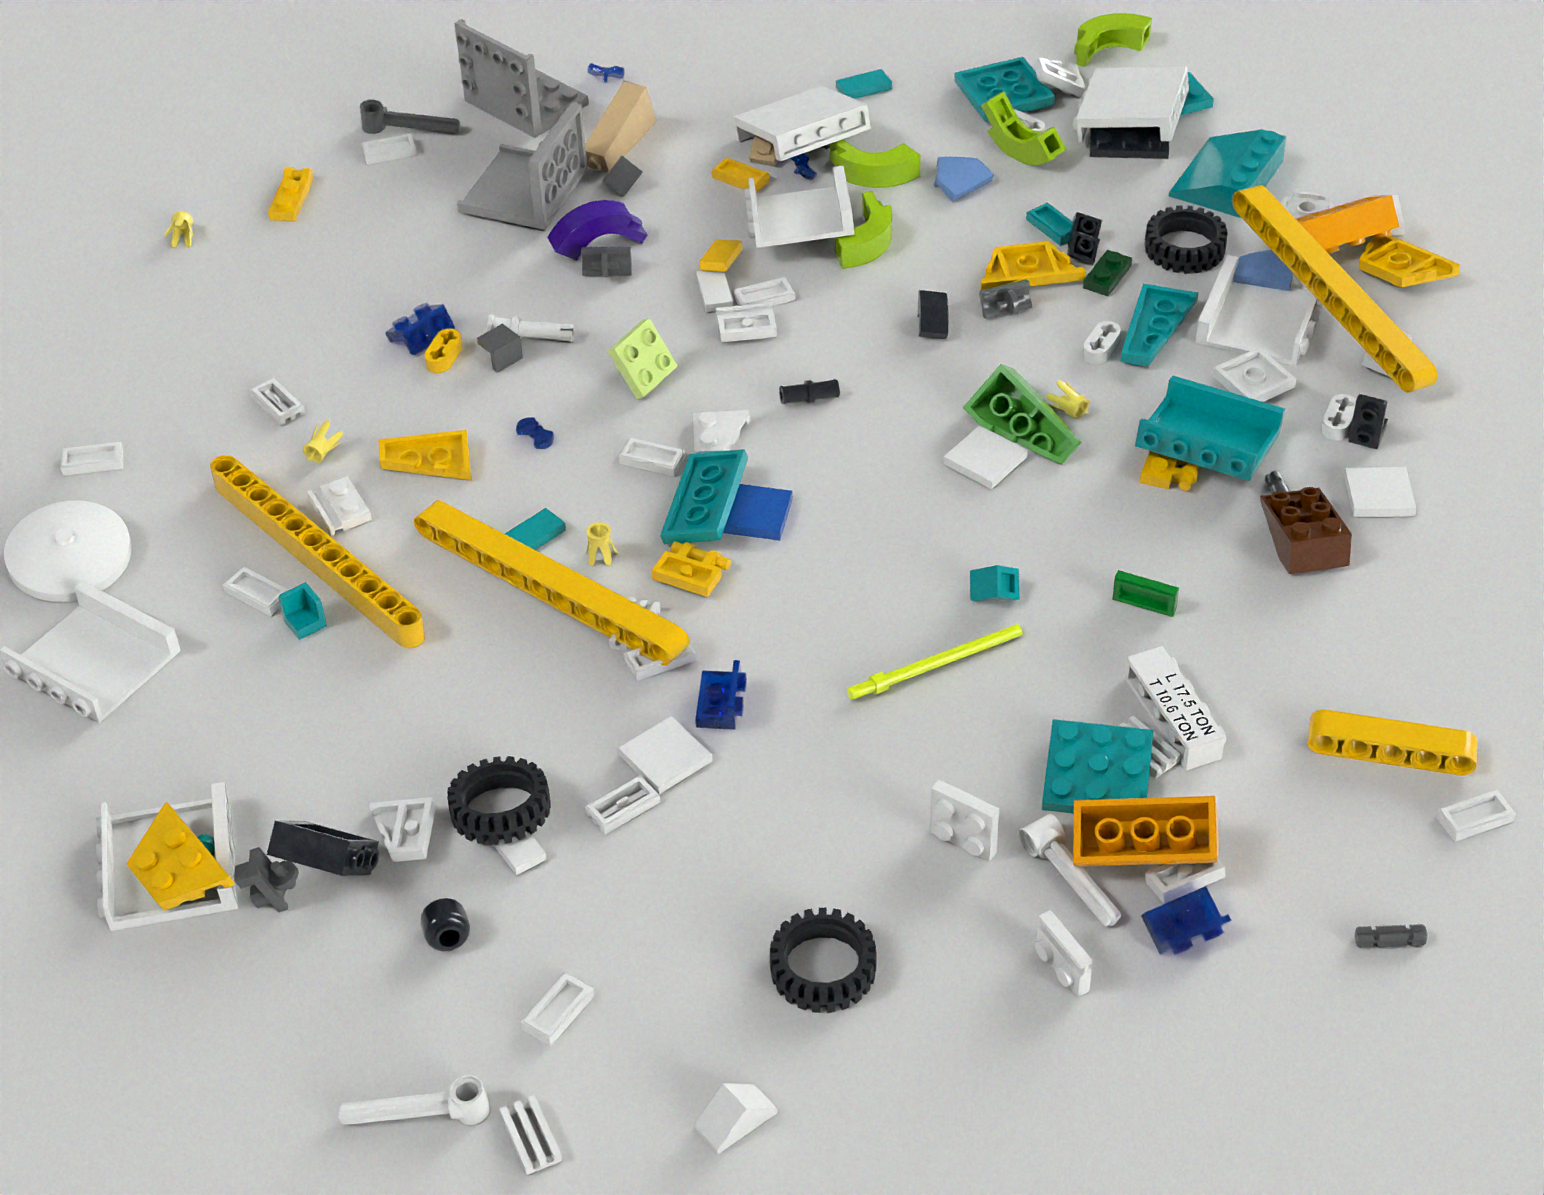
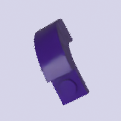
[547,200,648,261]

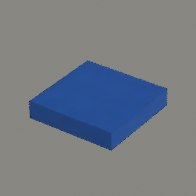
[723,484,793,541]

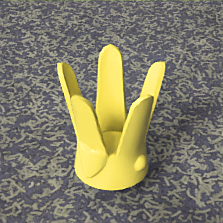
[165,211,193,248]
[1047,380,1089,419]
[303,420,343,463]
[586,522,618,566]

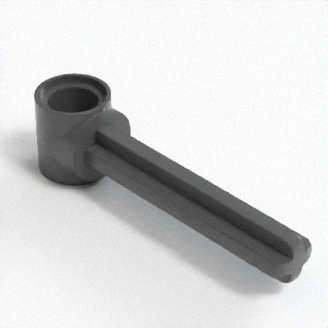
[360,99,460,134]

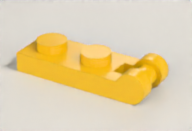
[268,167,313,222]

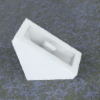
[694,1083,778,1155]

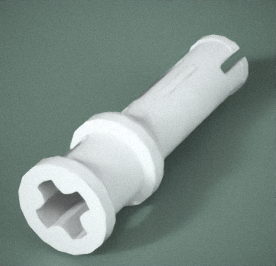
[487,314,574,342]

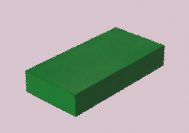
[1112,570,1179,617]

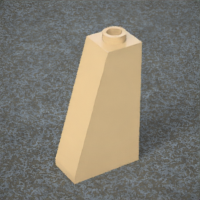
[585,81,656,172]

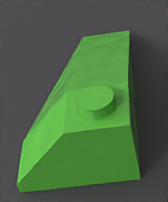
[962,364,1082,464]

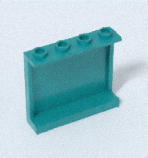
[1135,375,1286,481]

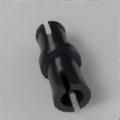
[779,379,840,405]

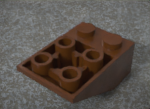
[1260,487,1352,574]

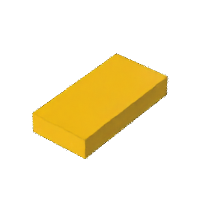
[712,157,770,193]
[699,239,743,272]

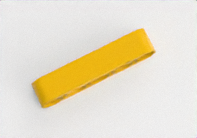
[1307,710,1477,776]

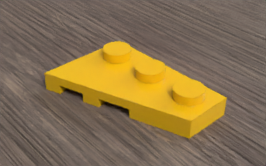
[378,430,472,481]

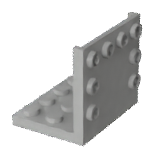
[454,19,589,138]
[457,102,588,230]

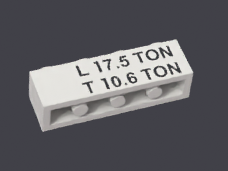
[1125,646,1226,771]

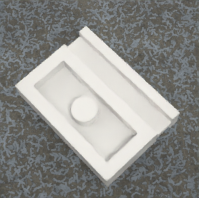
[716,302,777,342]
[307,476,372,536]
[1035,910,1093,998]

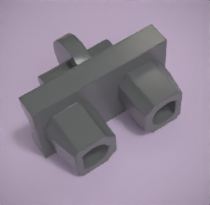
[581,247,632,277]
[979,279,1032,320]
[234,847,299,913]

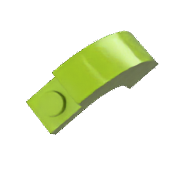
[1074,13,1152,67]
[981,91,1067,165]
[829,139,921,188]
[835,191,892,269]

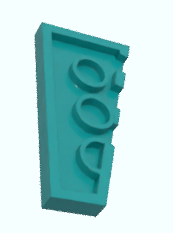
[1120,283,1199,367]

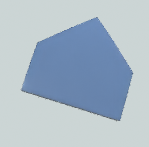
[934,157,994,202]
[1234,250,1293,291]

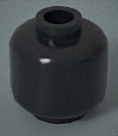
[421,898,470,951]

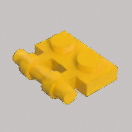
[1139,451,1200,491]
[651,541,731,597]

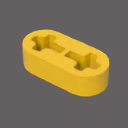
[424,329,463,373]

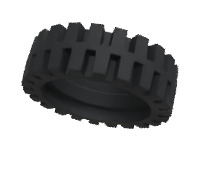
[1145,205,1228,274]
[447,756,551,845]
[769,907,877,1013]

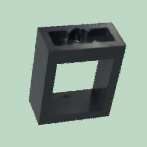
[266,820,379,876]

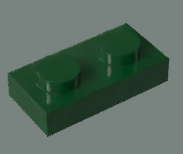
[1083,250,1132,297]

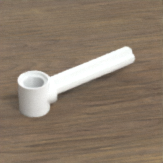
[1019,814,1121,927]
[338,1075,490,1125]

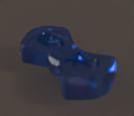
[587,63,625,82]
[791,153,817,180]
[516,417,555,449]

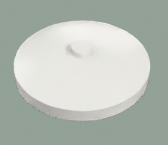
[4,500,132,602]

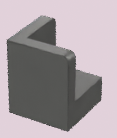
[603,155,643,196]
[477,323,523,373]

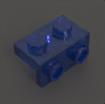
[385,303,455,355]
[695,660,747,730]
[1141,886,1232,956]

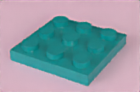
[954,57,1055,122]
[1042,719,1154,814]

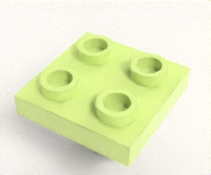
[607,318,678,399]

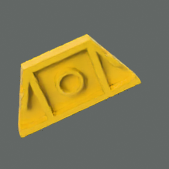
[1359,235,1460,288]
[980,241,1086,290]
[126,802,235,911]

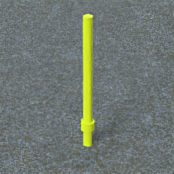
[847,624,1023,700]

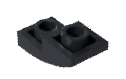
[1067,212,1102,265]
[917,290,949,339]

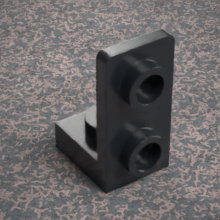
[1348,394,1388,450]

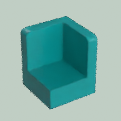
[970,565,1020,602]
[278,582,327,640]

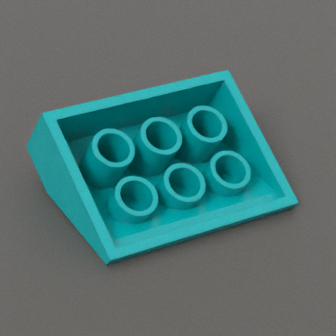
[1169,129,1287,218]

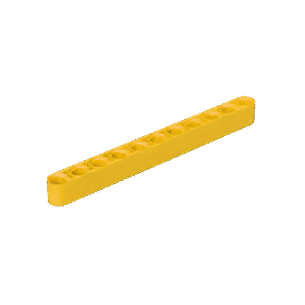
[1232,185,1438,393]
[210,455,425,648]
[414,500,690,666]

